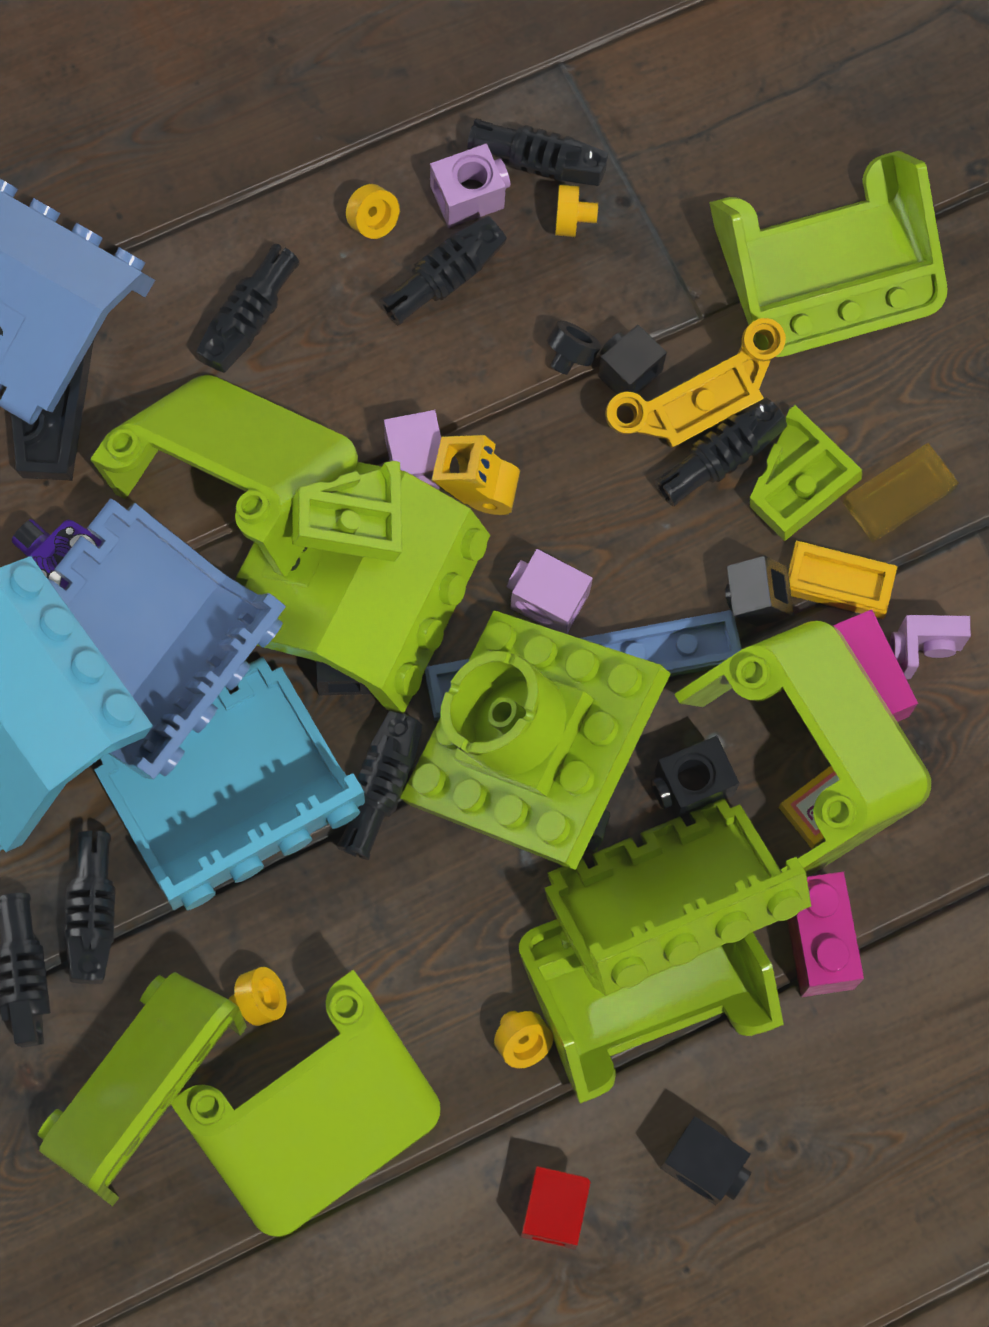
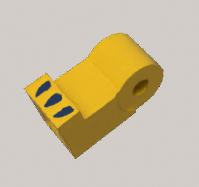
[432,435,520,515]

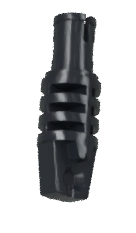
[467,118,608,186]
[379,215,507,326]
[196,244,300,373]
[654,397,787,507]
[337,711,423,860]
[64,831,116,984]
[0,893,51,1048]

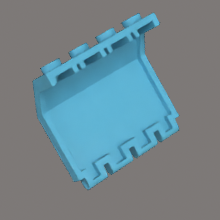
[0,556,153,852]
[94,656,365,910]

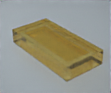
[843,443,959,542]

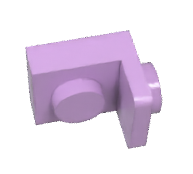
[890,615,971,679]

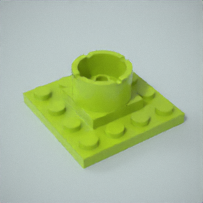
[400,610,671,870]

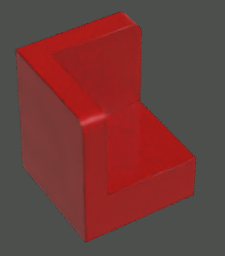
[521,1166,591,1250]

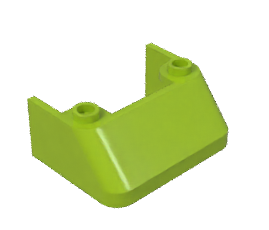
[674,621,931,877]

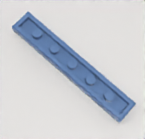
[424,610,742,721]

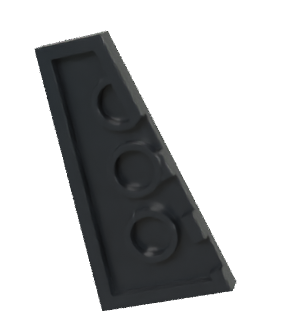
[11,340,94,481]

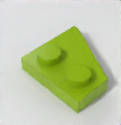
[750,405,862,541]
[292,461,402,562]

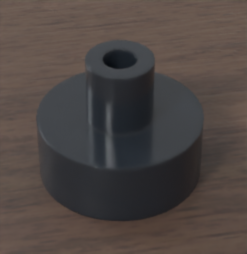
[547,321,602,375]

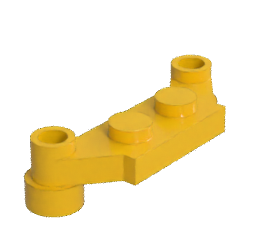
[605,318,786,448]

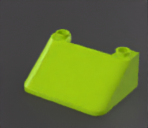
[709,151,948,357]
[91,375,358,577]
[519,919,784,1103]
[171,970,440,1237]
[37,972,247,1207]

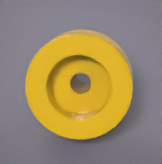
[346,184,400,239]
[555,185,598,237]
[229,967,287,1026]
[494,1011,553,1068]

